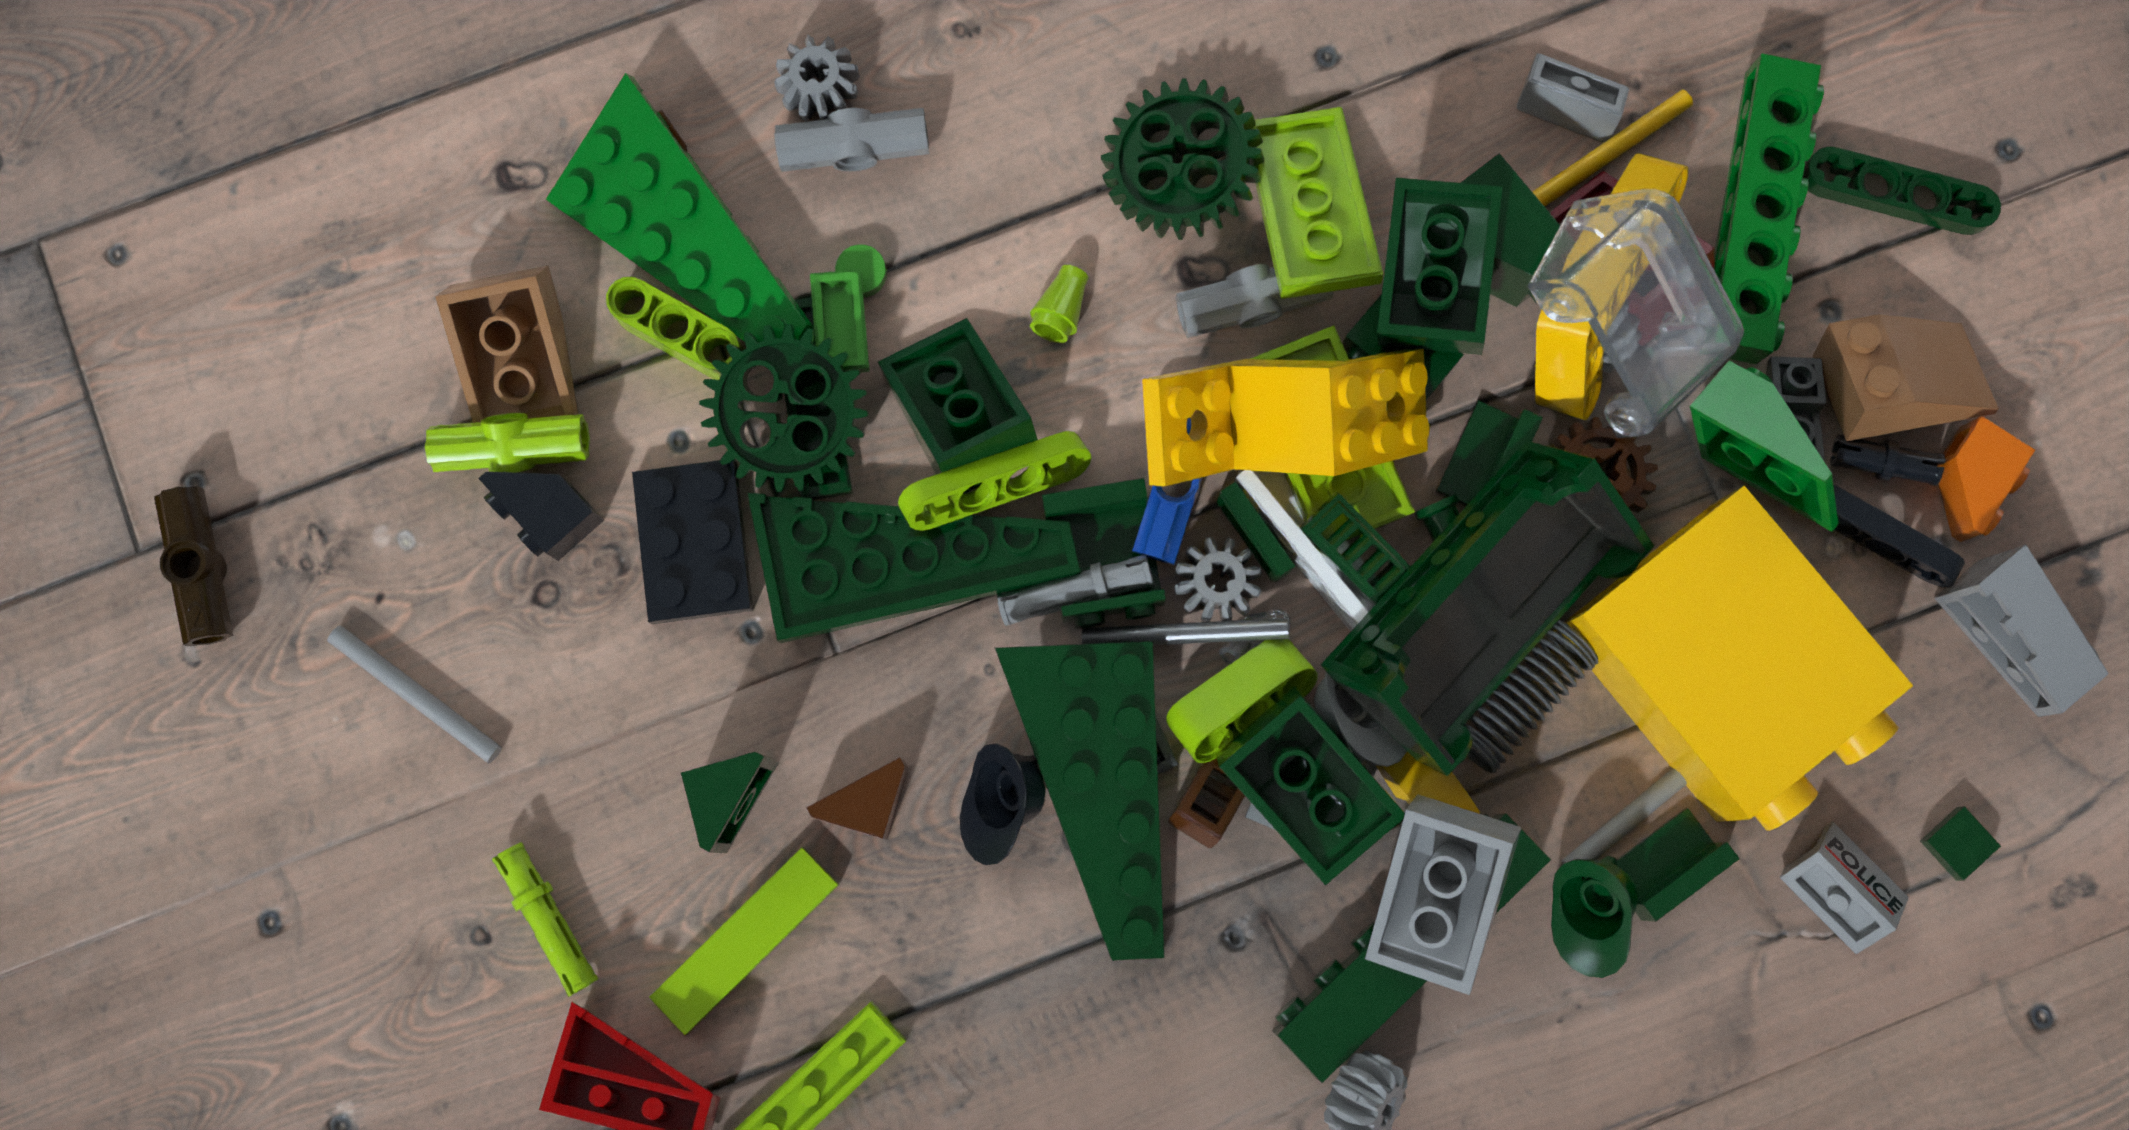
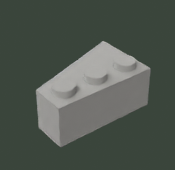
[1934,544,2109,717]

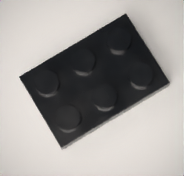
[632,460,753,625]

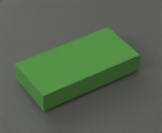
[810,269,870,376]

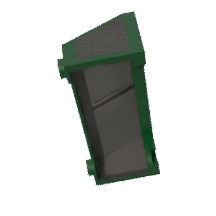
[1320,441,1654,776]

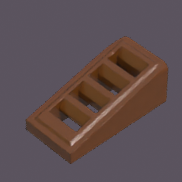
[1168,758,1245,848]

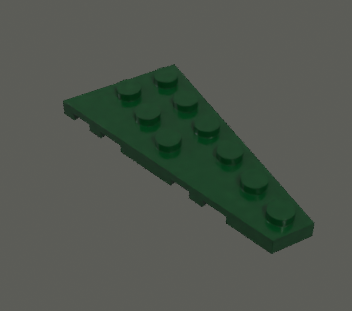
[747,492,1081,643]
[994,641,1164,961]

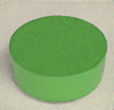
[835,244,887,298]

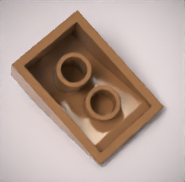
[435,265,578,423]
[1812,314,1999,441]

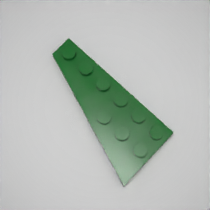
[546,73,814,342]

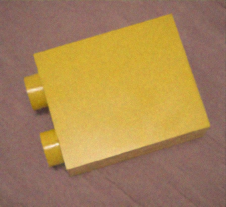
[1560,485,1913,831]

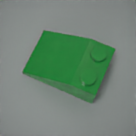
[1690,360,1838,532]

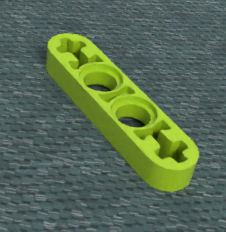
[898,431,1091,531]

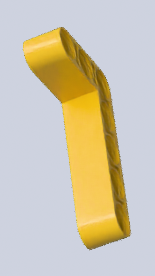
[1535,153,1689,421]

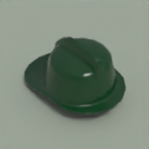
[1551,856,1638,978]

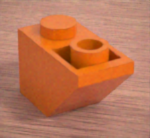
[1937,416,2035,542]

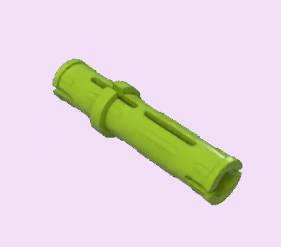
[491,842,599,997]

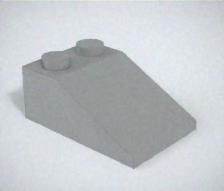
[1365,794,1522,995]

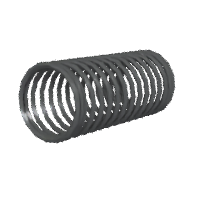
[1463,620,1599,773]

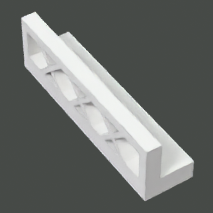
[1235,470,1376,631]

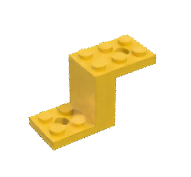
[1142,348,1430,486]

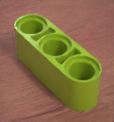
[606,277,744,380]
[1166,639,1318,763]

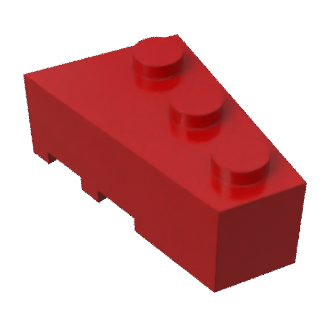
[539,1002,721,1130]

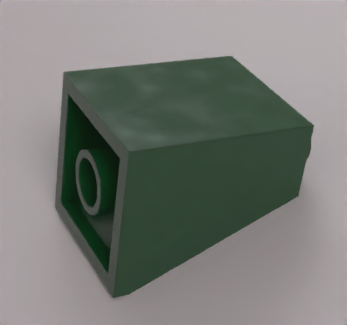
[1461,153,1578,307]

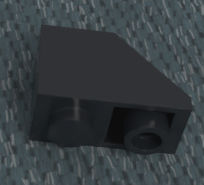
[478,472,604,561]

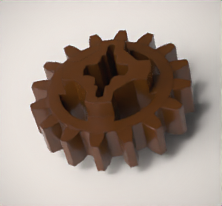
[1552,417,1658,528]

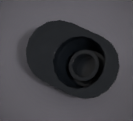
[959,743,1046,865]

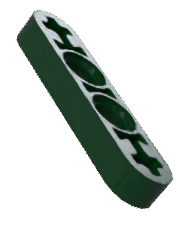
[1803,146,2001,235]

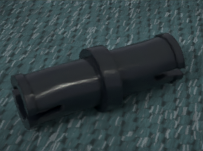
[1830,434,1945,486]

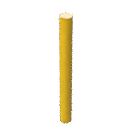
[1532,89,1693,207]

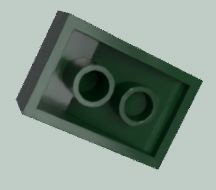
[1377,178,1503,355]
[878,318,1038,494]
[1216,686,1405,886]

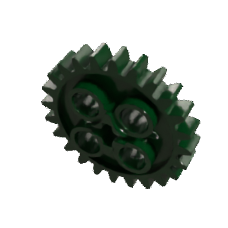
[1101,78,1265,240]
[699,324,869,492]

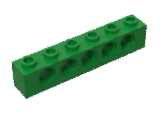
[1697,53,1824,365]

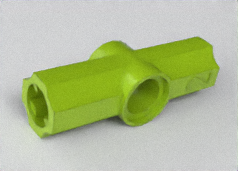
[425,413,590,473]

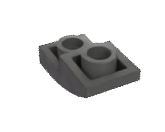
[1766,356,1827,460]

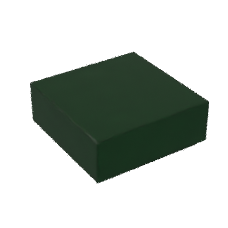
[1920,806,2001,881]

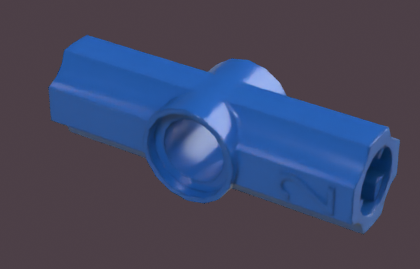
[1132,418,1203,565]

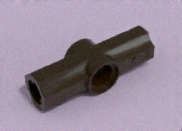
[154,486,233,647]

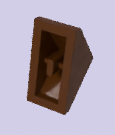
[807,757,909,839]

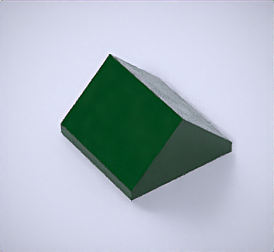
[681,752,779,853]

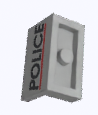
[1780,821,1909,954]

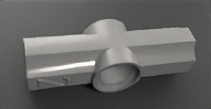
[774,108,929,172]
[1175,264,1334,338]

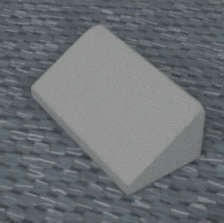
[1517,53,1629,142]

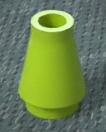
[1030,265,1089,343]

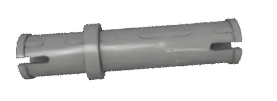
[997,554,1155,626]

